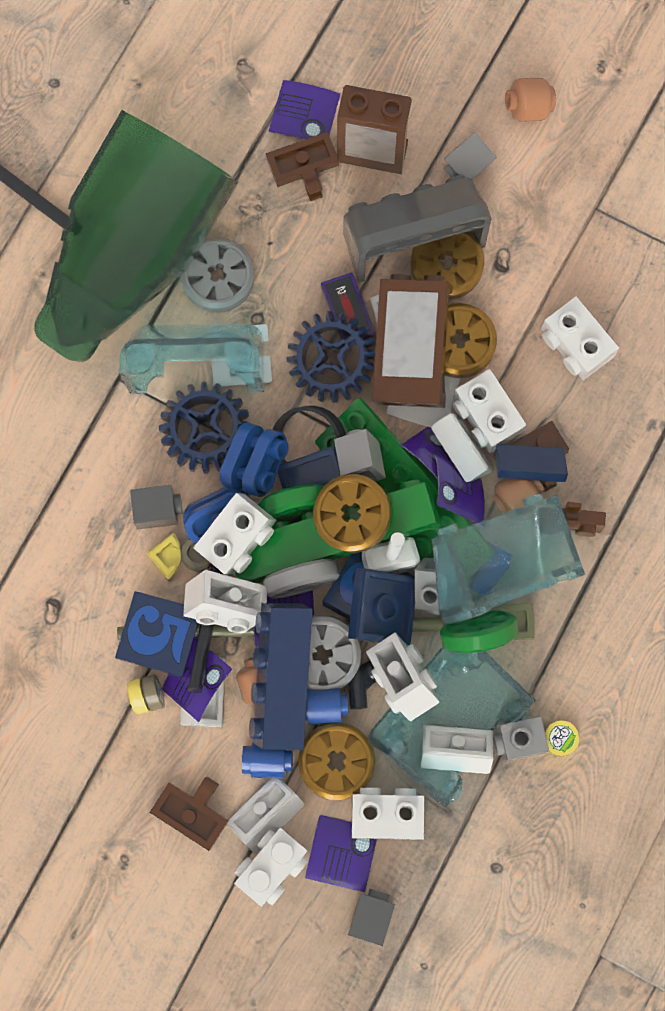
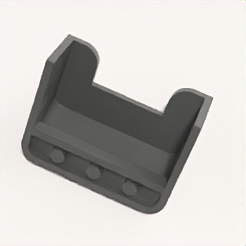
[343,175,492,283]

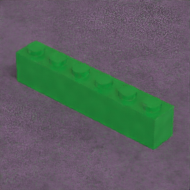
[235,480,442,584]

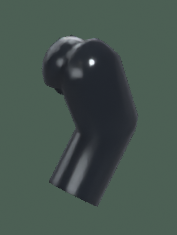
[349,661,376,710]

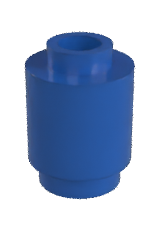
[305,688,348,724]
[242,742,293,779]

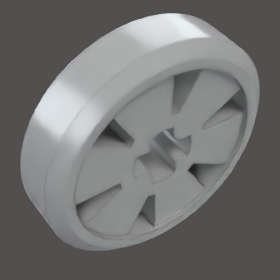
[180,238,254,312]
[262,559,340,599]
[307,614,361,690]

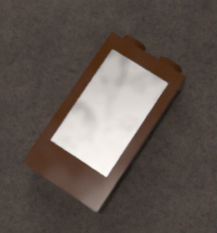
[337,85,412,174]
[372,274,453,408]

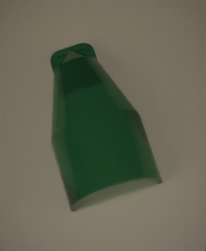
[34,110,239,362]

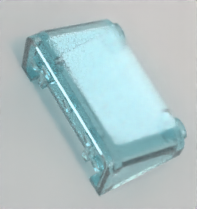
[119,324,264,394]
[432,493,585,625]
[368,646,536,808]

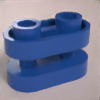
[220,422,289,497]
[183,487,249,543]

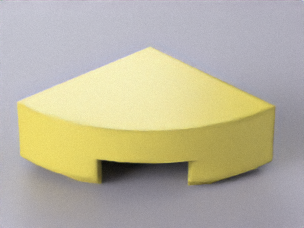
[147,532,182,581]

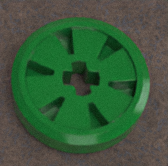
[258,484,325,524]
[440,610,519,653]

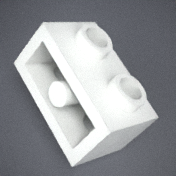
[541,296,619,381]
[452,369,527,454]
[194,493,277,575]
[183,570,267,633]
[366,633,440,721]
[352,788,424,840]
[234,828,309,907]

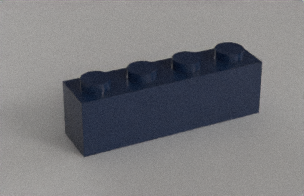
[249,603,312,750]

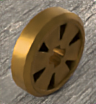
[410,231,484,300]
[444,303,497,378]
[313,474,392,553]
[298,722,375,801]

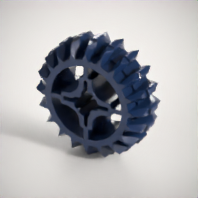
[286,311,376,403]
[159,381,249,474]

